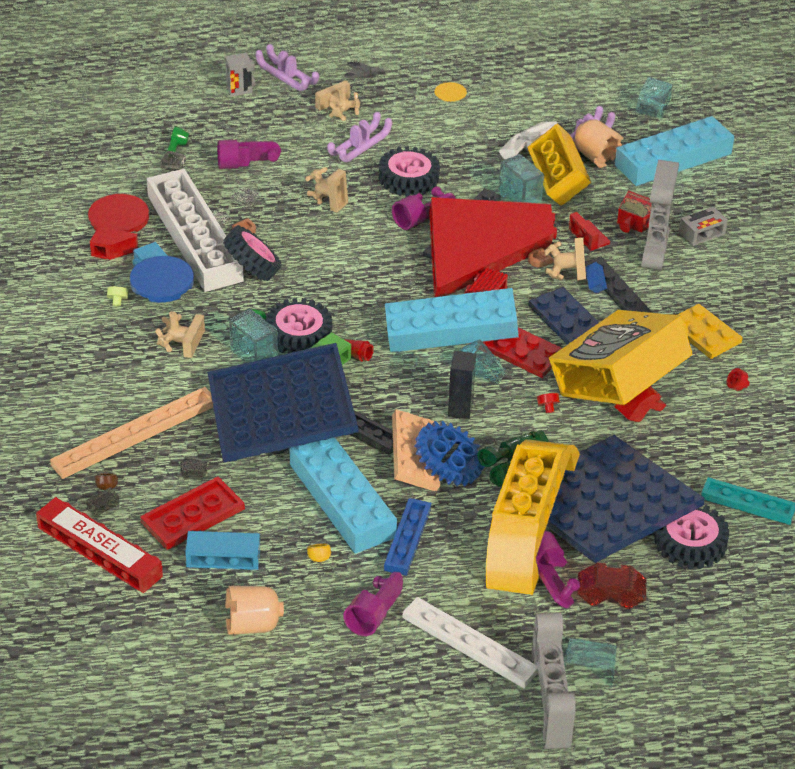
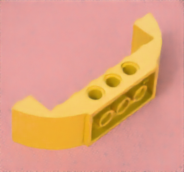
[486,440,580,595]

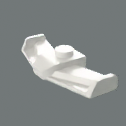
[499,122,557,160]

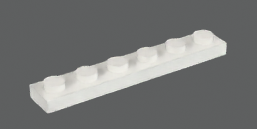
[403,597,538,688]

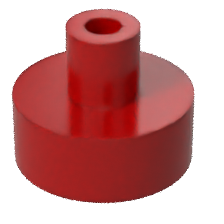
[726,368,750,391]
[537,393,560,413]

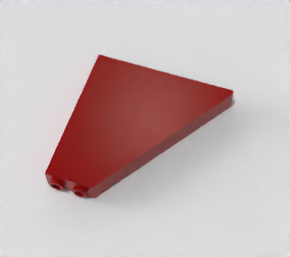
[429,197,557,298]

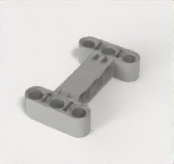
[641,159,679,270]
[532,612,576,749]

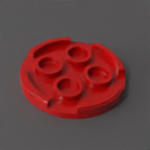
[88,194,149,232]

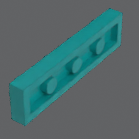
[701,477,795,525]

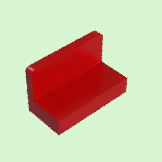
[568,212,610,251]

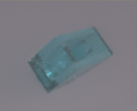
[460,339,507,384]

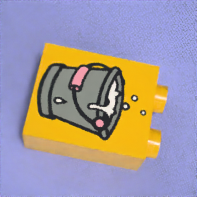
[549,310,693,405]

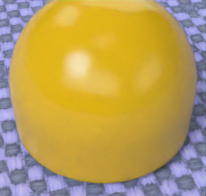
[307,543,331,562]

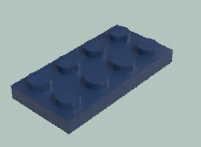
[528,287,599,345]

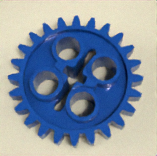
[414,421,484,486]

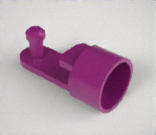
[217,139,281,169]
[392,186,455,230]
[536,531,580,608]
[343,572,403,636]

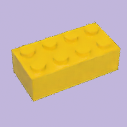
[527,123,592,206]

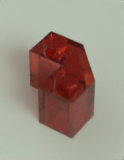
[577,563,646,609]

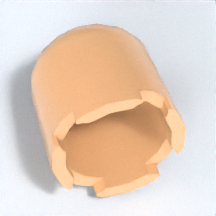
[574,119,624,168]
[225,586,284,635]

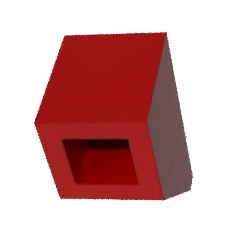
[90,227,138,260]

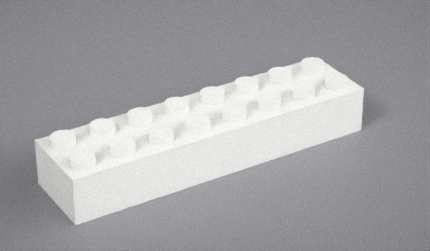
[147,169,244,292]

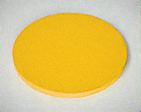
[435,82,467,101]

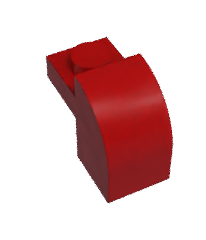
[614,386,666,422]

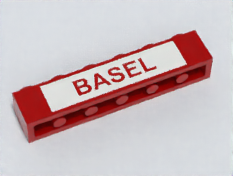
[36,497,163,594]

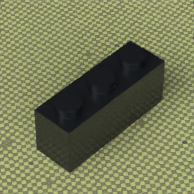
[448,351,477,419]

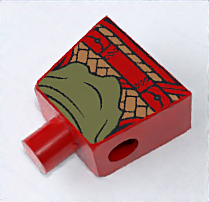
[617,191,652,233]

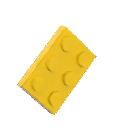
[678,304,743,359]

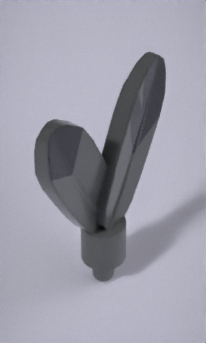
[344,61,384,78]

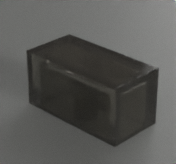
[86,487,120,517]

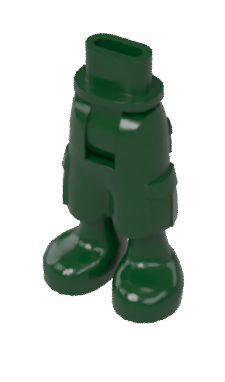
[477,430,549,487]

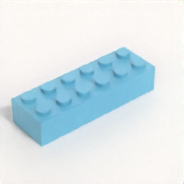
[615,116,735,186]
[385,288,518,352]
[290,437,397,554]

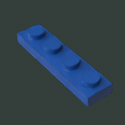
[384,498,431,576]

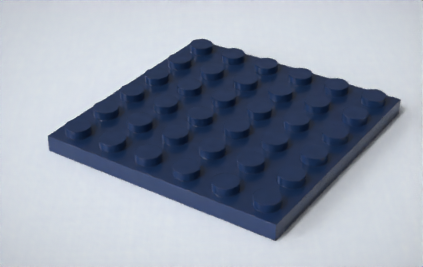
[207,343,359,463]
[547,435,704,563]

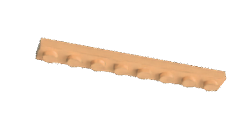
[50,387,213,479]

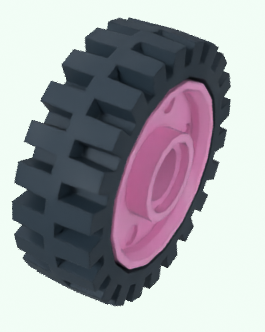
[223,225,282,281]

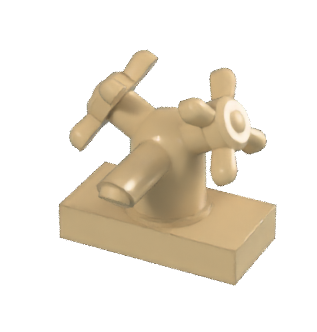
[315,80,360,121]
[305,167,348,213]
[544,238,586,281]
[155,311,205,358]

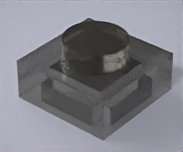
[160,151,186,171]

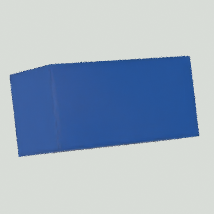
[585,262,607,293]

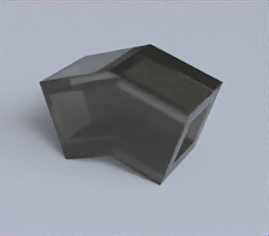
[180,459,208,480]

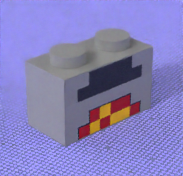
[225,53,255,96]
[679,206,728,246]

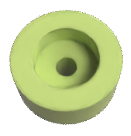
[107,287,128,306]

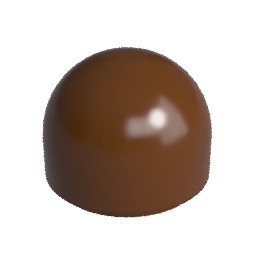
[95,473,118,490]

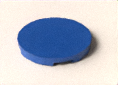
[130,256,194,303]

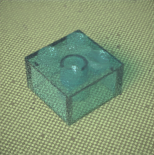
[498,154,544,204]
[229,308,278,363]

